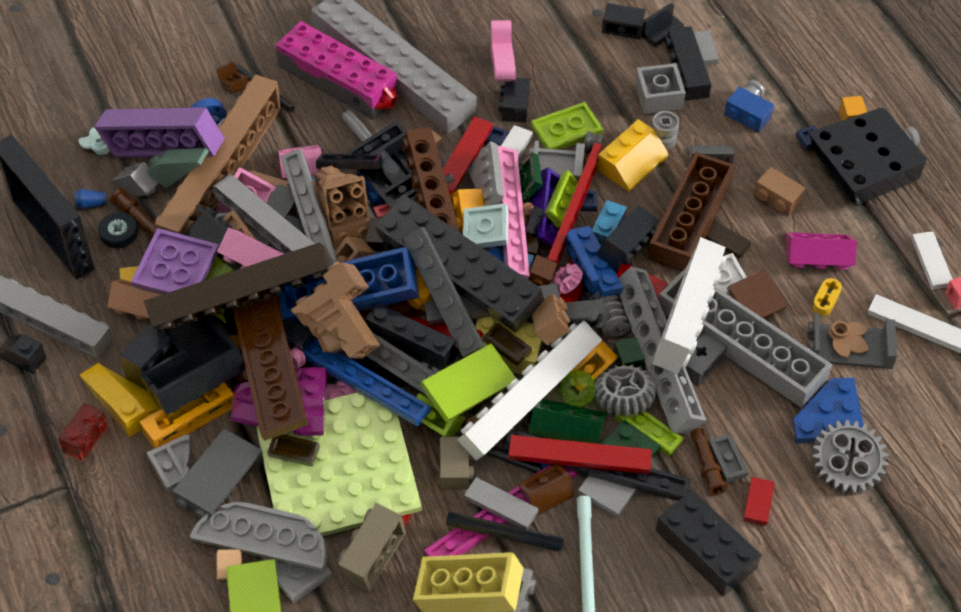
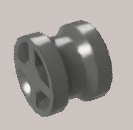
[584,131,604,152]

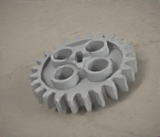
[811,420,889,495]

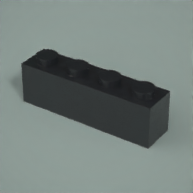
[665,26,712,101]
[596,206,660,270]
[365,303,456,370]

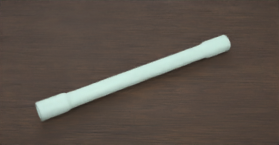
[576,496,595,612]

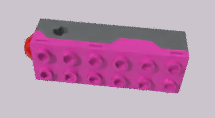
[276,21,398,120]

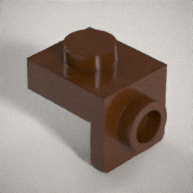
[216,61,249,92]

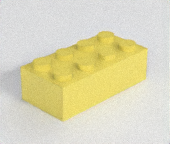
[413,552,523,612]

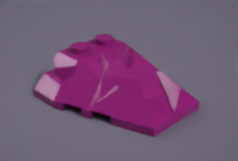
[231,367,328,436]

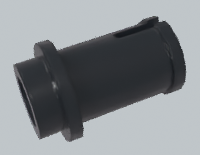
[525,206,545,235]

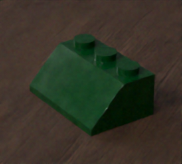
[529,398,607,444]

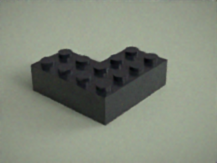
[140,315,246,416]

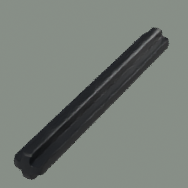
[446,512,564,551]

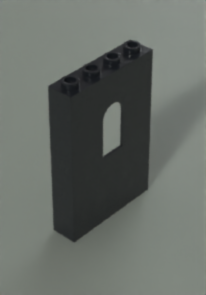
[0,134,95,280]

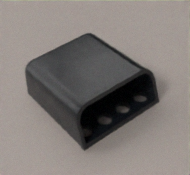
[808,108,926,206]

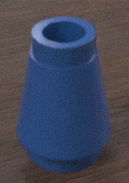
[75,188,106,210]

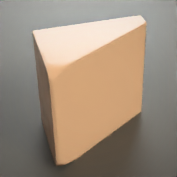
[217,549,243,580]

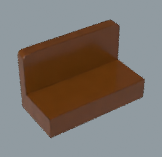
[518,464,574,516]

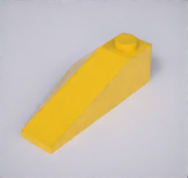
[79,363,161,438]

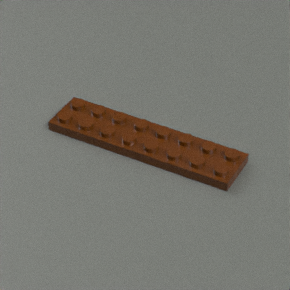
[233,294,309,441]

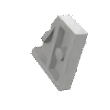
[147,434,190,492]

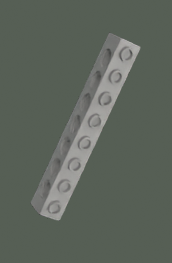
[618,267,707,435]

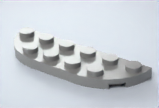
[189,502,327,572]

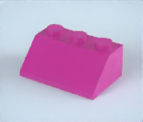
[785,232,857,269]

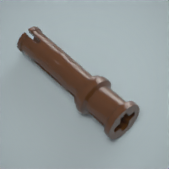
[110,188,156,238]
[690,428,728,496]

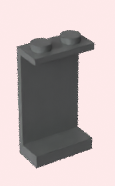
[807,313,897,369]
[173,429,264,520]

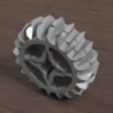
[594,364,656,417]

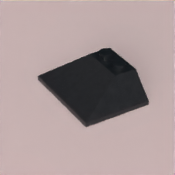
[345,120,428,208]

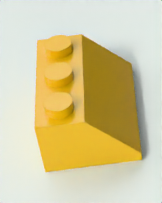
[597,119,668,192]

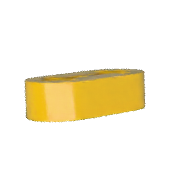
[812,278,842,316]

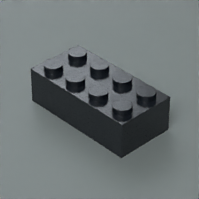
[655,490,761,597]

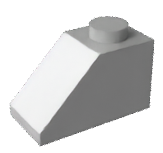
[112,162,159,197]

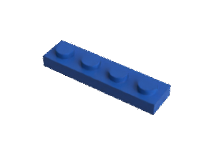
[569,226,623,297]

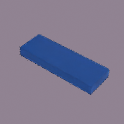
[565,230,600,294]

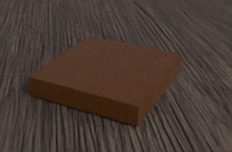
[727,269,787,319]

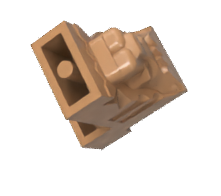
[313,165,370,251]
[291,262,381,359]

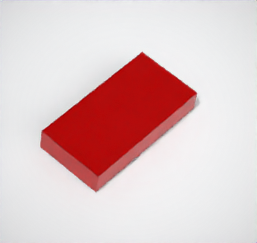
[743,477,775,526]

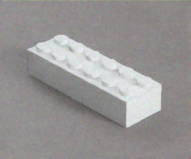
[652,237,726,374]

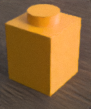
[839,96,867,121]

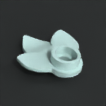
[79,127,110,155]

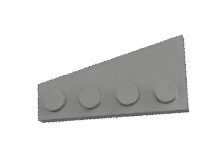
[468,141,504,206]

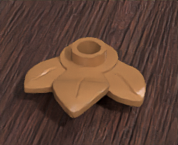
[828,321,869,358]

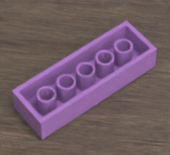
[94,108,225,157]

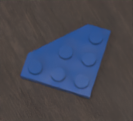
[792,378,864,443]

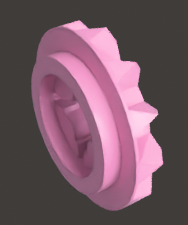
[551,263,583,294]

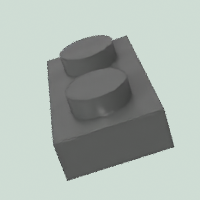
[708,434,748,483]

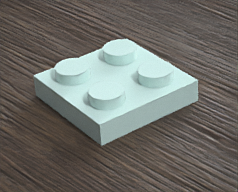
[463,203,508,248]

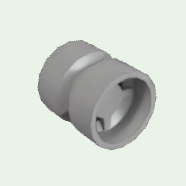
[652,111,679,150]

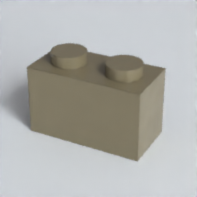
[440,437,474,489]

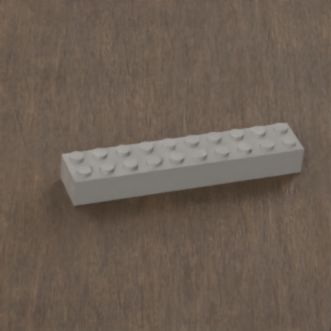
[311,0,477,134]

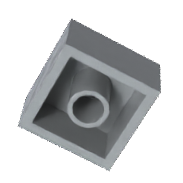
[635,63,685,114]

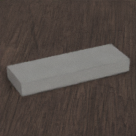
[464,477,538,529]

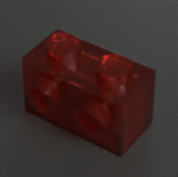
[58,402,108,461]

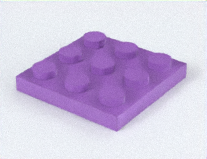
[131,228,219,294]

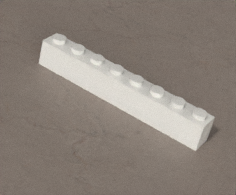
[457,320,602,460]

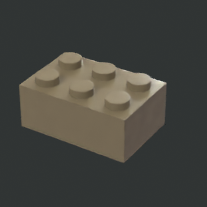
[338,502,406,593]

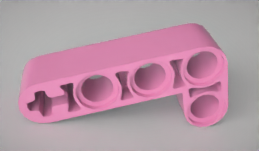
[491,20,516,82]

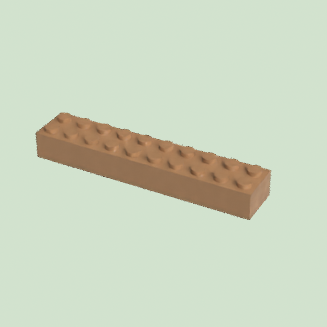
[155,74,281,235]

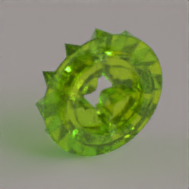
[559,370,596,407]

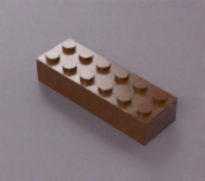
[648,152,735,271]

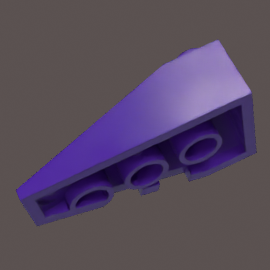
[530,167,561,247]

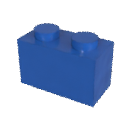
[724,86,774,133]

